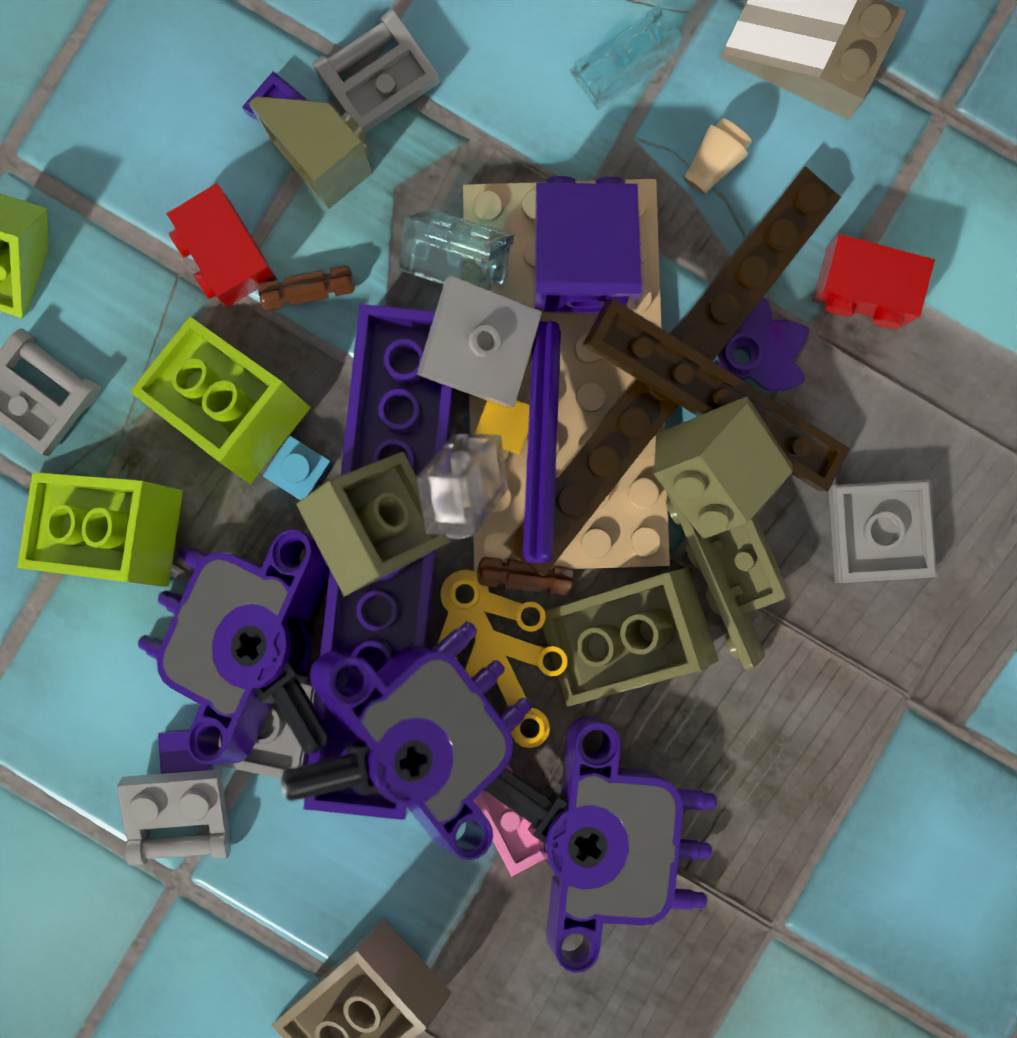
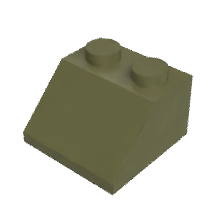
[249,97,372,209]
[654,397,793,539]
[296,452,450,596]

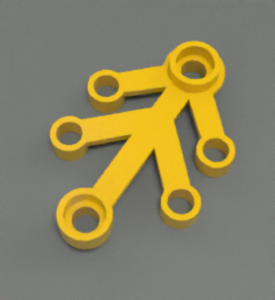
[437,570,567,748]

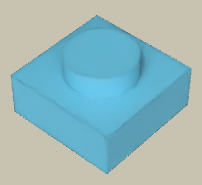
[263,435,332,500]

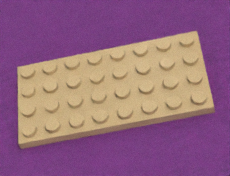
[463,179,670,572]

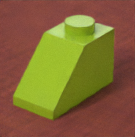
[0,194,49,319]

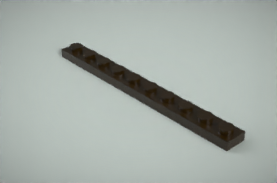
[503,166,841,576]

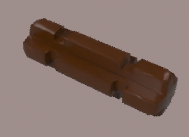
[258,265,355,310]
[477,556,573,595]

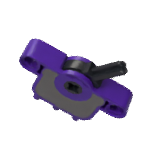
[138,529,331,764]
[281,622,532,861]
[484,716,717,973]

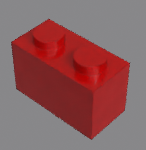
[166,183,277,307]
[813,234,935,329]

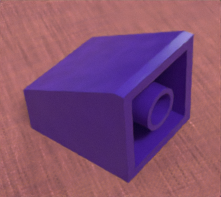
[534,176,642,314]

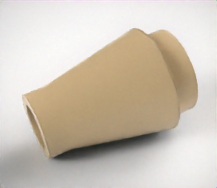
[683,118,752,195]

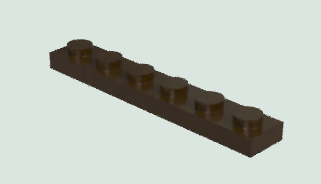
[582,298,850,492]

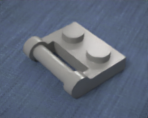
[312,9,440,133]
[0,328,101,456]
[117,769,231,865]

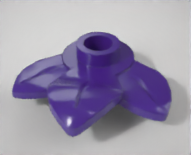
[717,298,809,392]

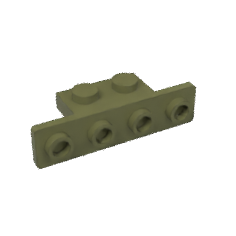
[666,491,791,670]

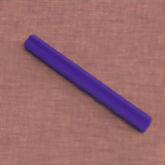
[523,321,561,564]

